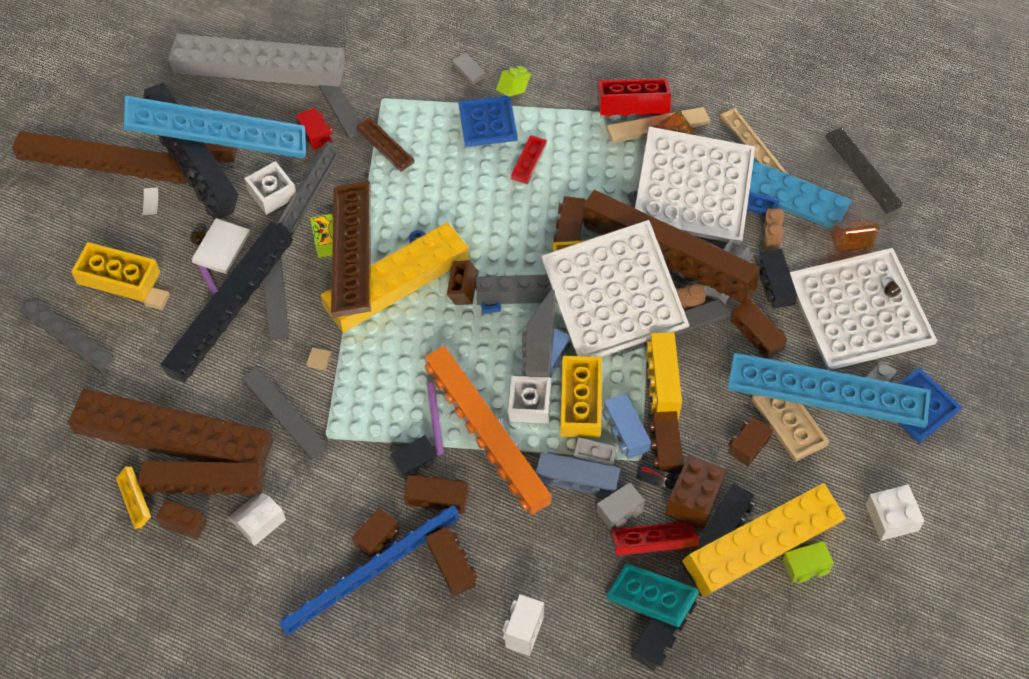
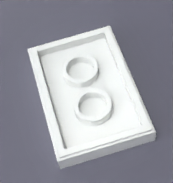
[192,218,250,274]

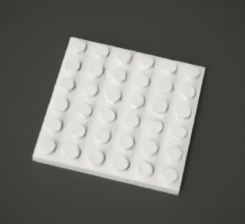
[635,127,755,245]
[541,220,690,357]
[790,248,937,371]

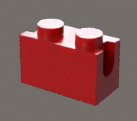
[296,107,333,150]

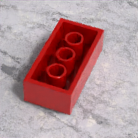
[597,78,671,117]

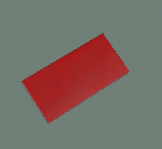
[610,521,699,556]

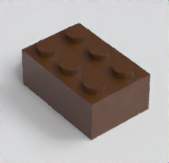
[665,455,727,529]

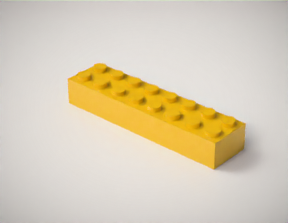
[321,222,469,333]
[682,483,846,598]

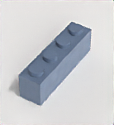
[536,452,620,497]

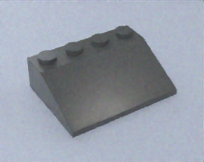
[522,290,555,378]

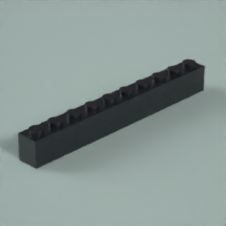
[160,222,293,383]
[632,483,756,671]

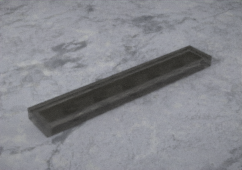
[826,127,903,214]

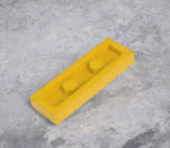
[116,467,151,529]

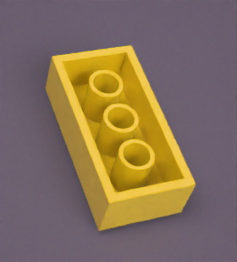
[71,242,161,302]
[645,332,682,420]
[560,356,602,438]

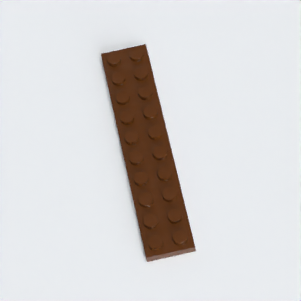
[331,181,371,318]

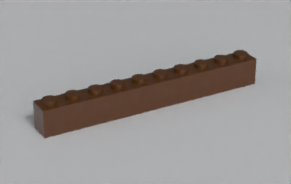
[12,131,187,184]

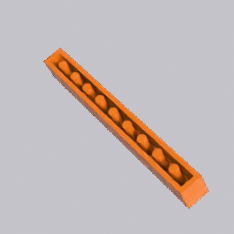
[424,346,551,515]

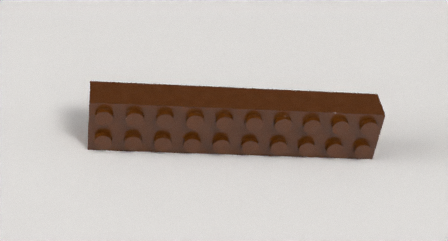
[583,189,760,304]
[68,388,273,467]

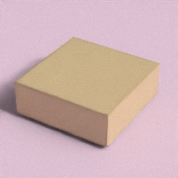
[144,287,170,310]
[306,347,331,371]

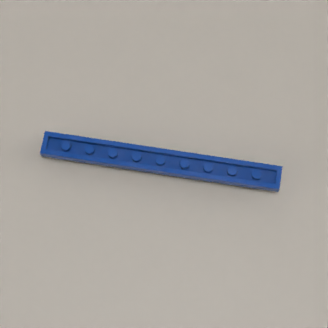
[279,505,459,637]

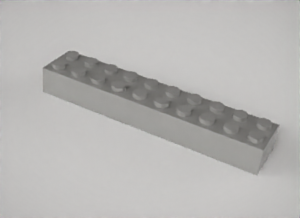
[168,34,346,87]

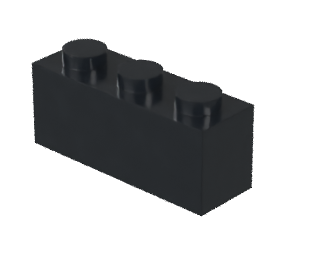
[756,248,797,309]

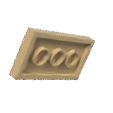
[751,395,829,462]

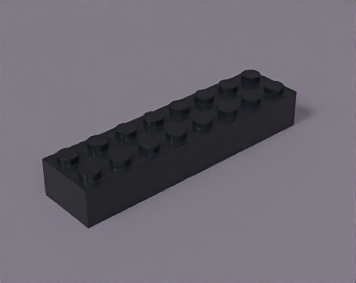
[143,83,238,220]

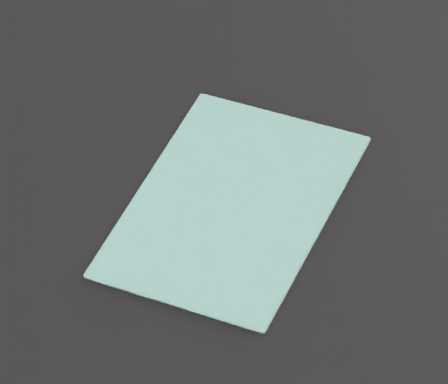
[326,98,657,461]

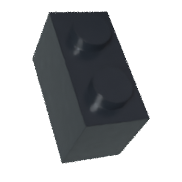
[389,435,437,479]

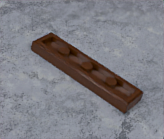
[356,117,415,172]

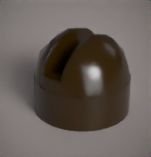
[190,230,206,245]
[884,281,901,298]

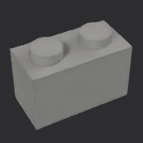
[596,483,645,530]

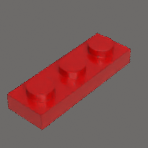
[511,135,547,184]

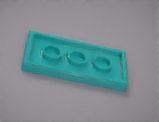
[606,563,699,627]

